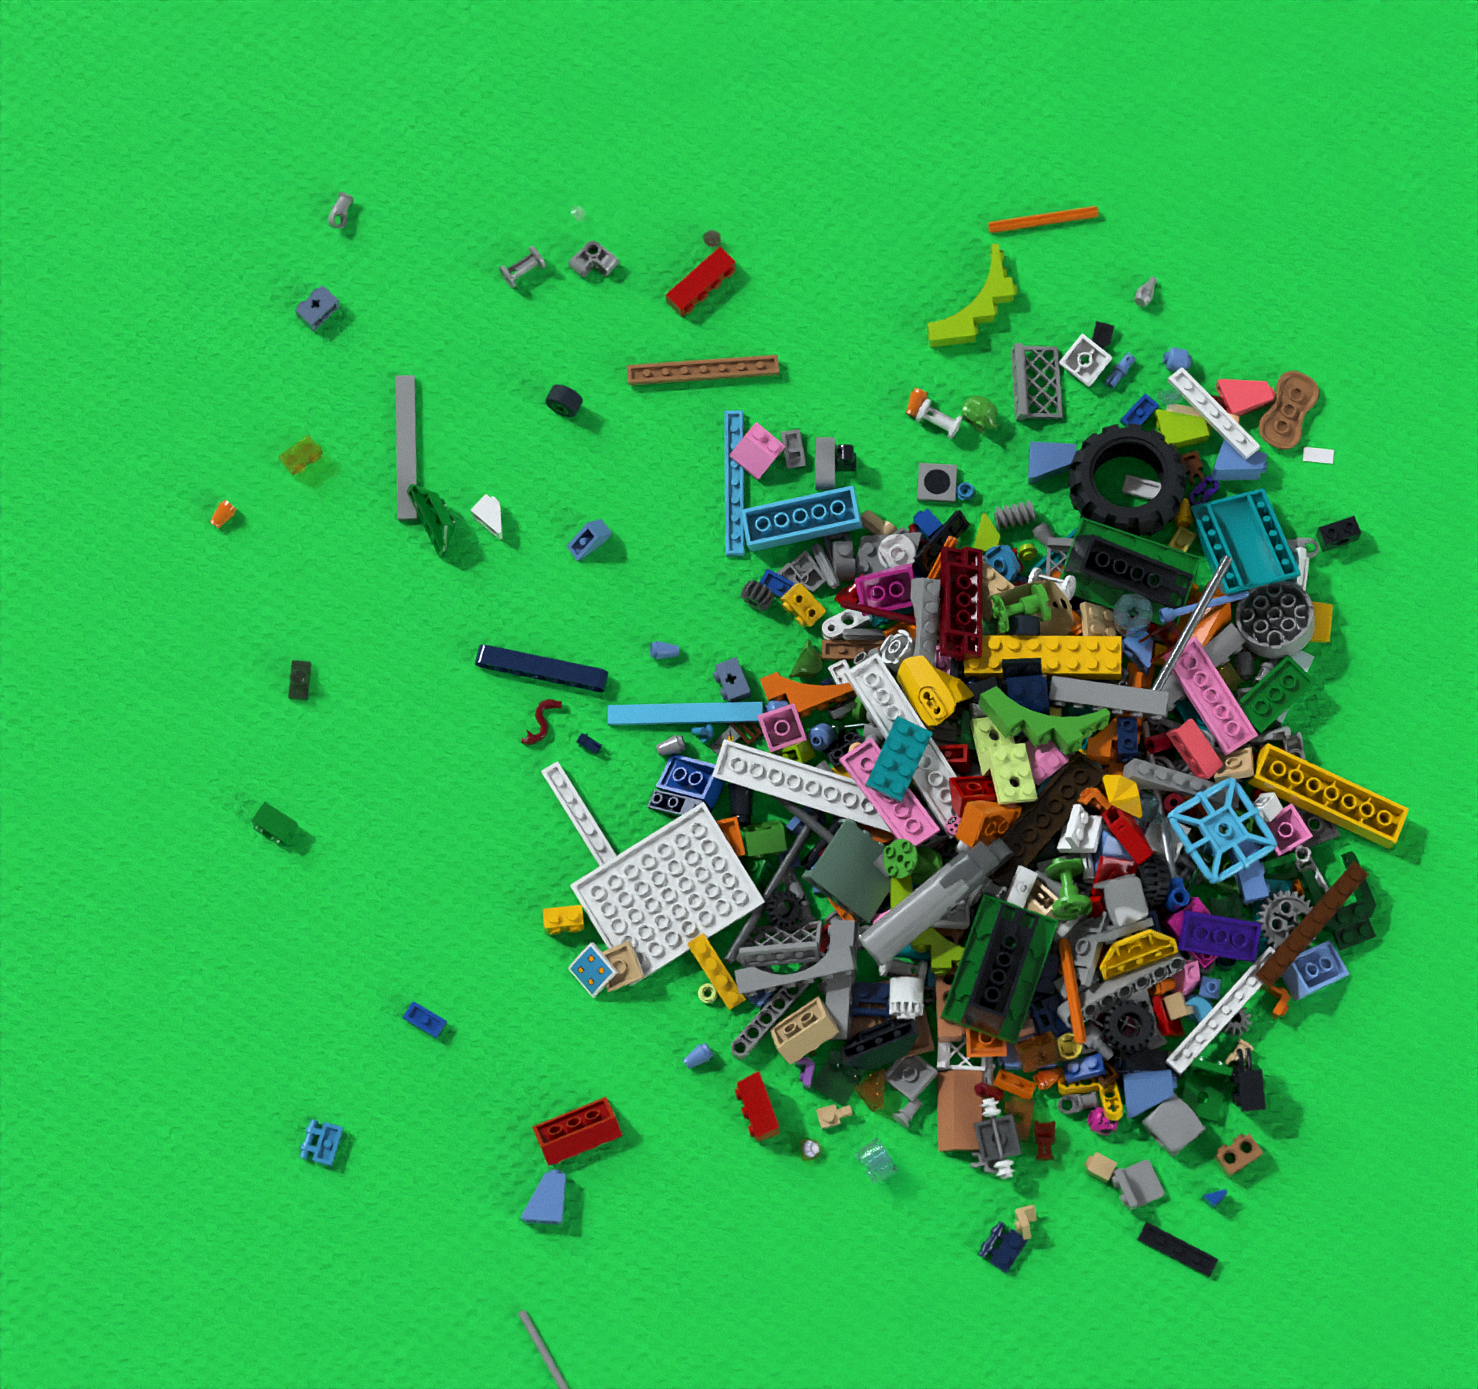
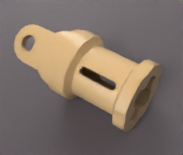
[1224,1039,1254,1066]

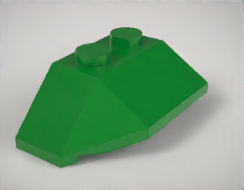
[406,484,455,558]

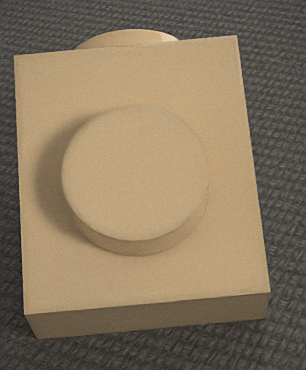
[1014,1205,1037,1240]

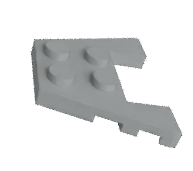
[854,532,923,577]

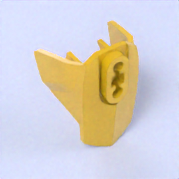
[897,656,974,731]

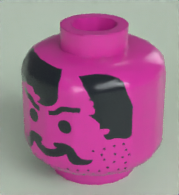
[1087,1107,1118,1136]

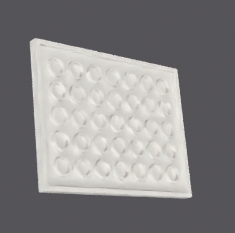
[570,802,766,986]

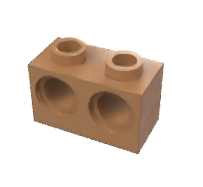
[1214,1133,1263,1178]

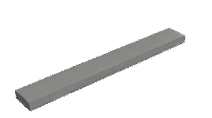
[396,375,417,521]

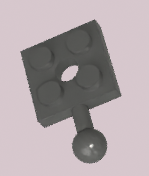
[1297,808,1340,848]

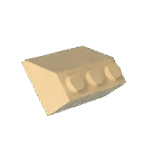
[982,559,1015,622]
[770,996,839,1065]

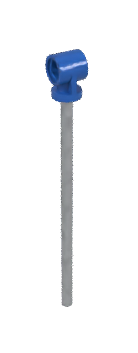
[1141,721,1190,912]

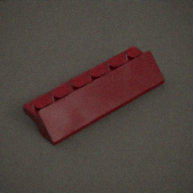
[940,546,982,661]

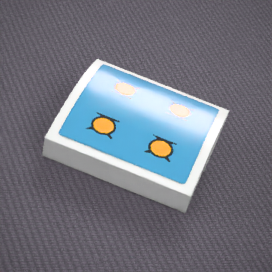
[568,942,619,998]

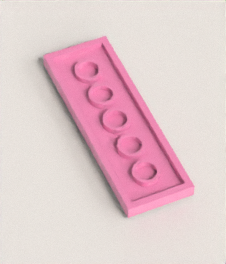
[1162,636,1258,756]
[839,737,940,848]

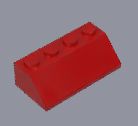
[532,1097,622,1166]

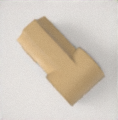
[861,509,897,536]

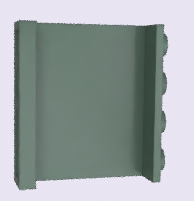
[802,818,891,923]

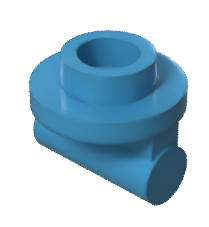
[692,724,714,743]

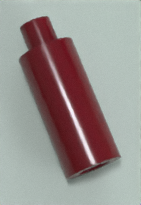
[974,1082,1004,1102]

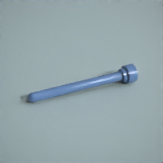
[1159,590,1249,624]

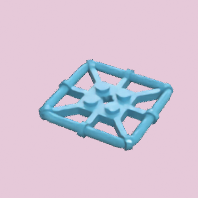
[1167,777,1277,884]

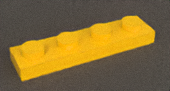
[687,932,746,1010]

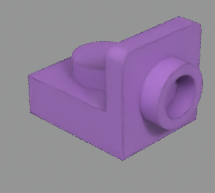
[795,1057,815,1089]

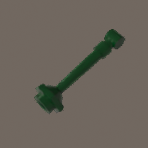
[832,718,871,737]
[1177,852,1211,902]

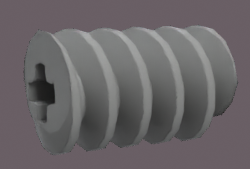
[994,500,1036,531]

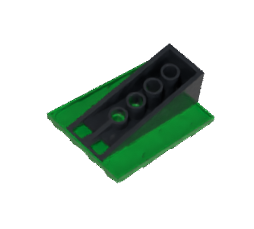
[1059,517,1202,630]
[940,894,1059,1045]

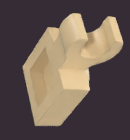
[816,1104,853,1130]

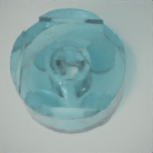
[1113,594,1153,638]
[855,1137,899,1184]

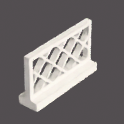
[937,998,986,1071]

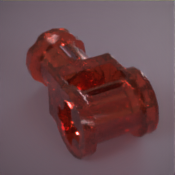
[1034,1121,1055,1161]

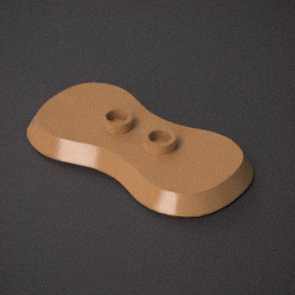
[1259,371,1319,449]

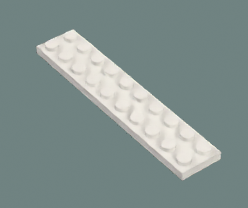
[844,653,957,839]
[712,739,892,833]

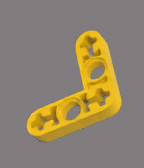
[1058,1070,1122,1121]

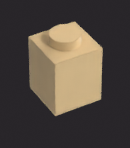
[1084,1152,1117,1184]

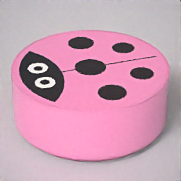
[945,816,962,836]

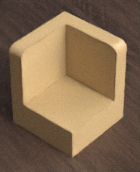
[1163,992,1195,1020]

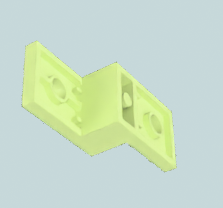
[970,717,1038,805]

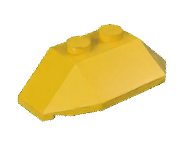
[1100,929,1178,980]

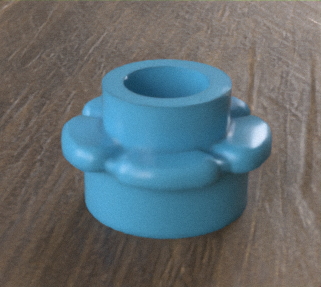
[956,482,975,500]

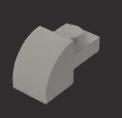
[831,541,855,582]

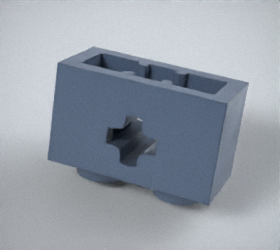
[296,285,340,332]
[713,657,751,702]

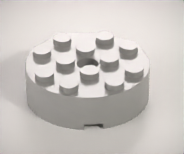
[1236,580,1316,658]

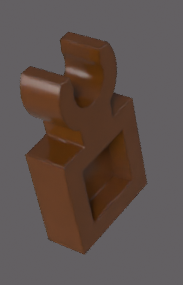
[1180,451,1204,485]

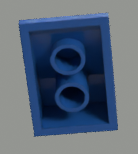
[656,754,726,810]

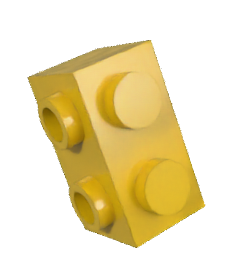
[779,583,826,627]
[543,905,584,935]

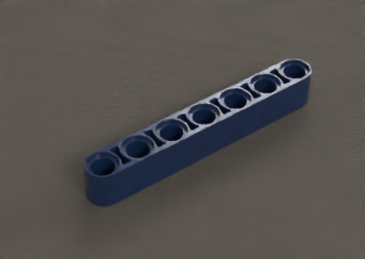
[475,644,609,692]

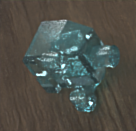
[1133,793,1164,828]

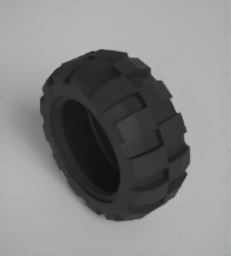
[1068,423,1187,537]

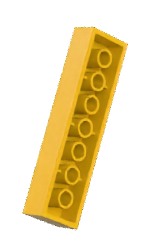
[964,635,1122,680]
[1248,743,1409,849]

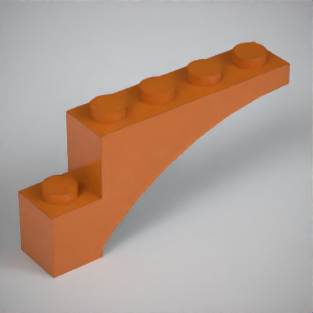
[760,672,857,718]
[1086,672,1146,766]

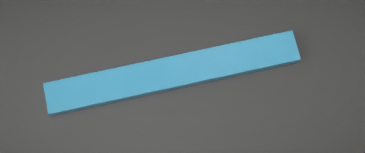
[724,410,745,557]
[608,702,763,726]

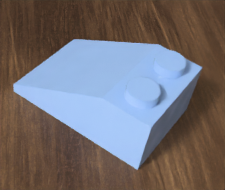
[1281,940,1349,1001]

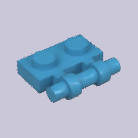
[299,1119,344,1167]

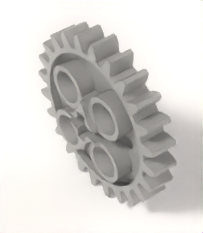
[1256,890,1316,951]

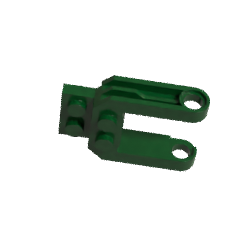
[1298,851,1376,951]

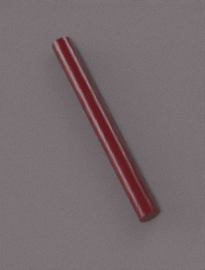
[840,600,916,626]

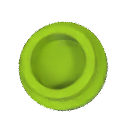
[1018,543,1038,561]

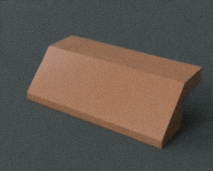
[937,1070,984,1152]

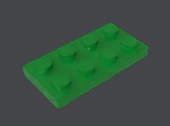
[1238,655,1316,735]

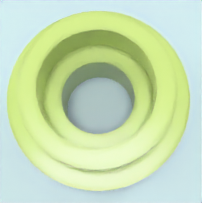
[698,983,718,1003]

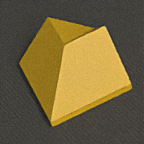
[1102,775,1142,818]

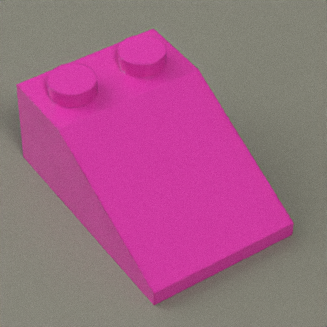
[855,563,915,616]

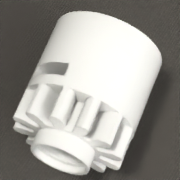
[889,977,924,1020]

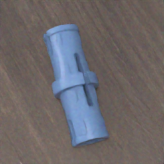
[1104,353,1136,389]

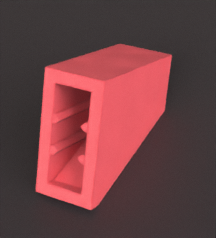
[1215,379,1275,417]

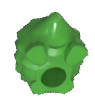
[961,395,998,434]

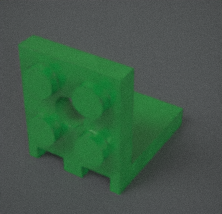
[1181,1057,1233,1123]

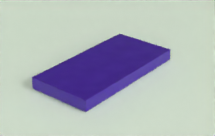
[1178,910,1262,963]

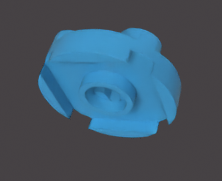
[985,545,1021,582]

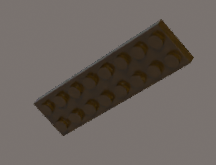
[987,751,1108,891]

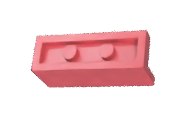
[1166,719,1223,779]

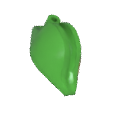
[788,639,823,679]

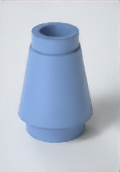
[650,640,679,660]
[683,1043,714,1069]

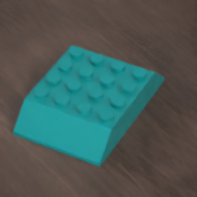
[1191,488,1301,595]

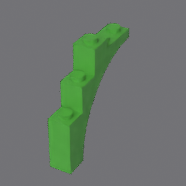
[978,686,1111,755]

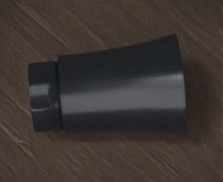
[728,783,754,825]

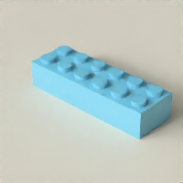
[741,486,863,552]

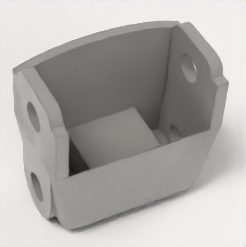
[1093,874,1149,930]
[1142,1093,1206,1157]

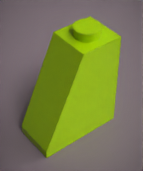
[1154,409,1211,448]

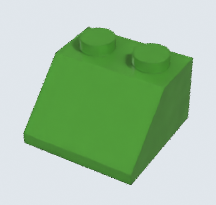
[742,820,787,858]

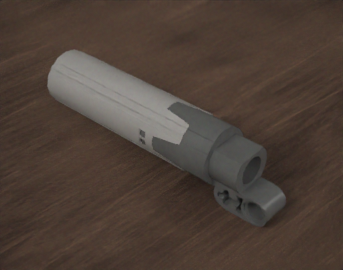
[859,838,1014,966]

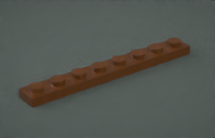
[1254,861,1369,989]

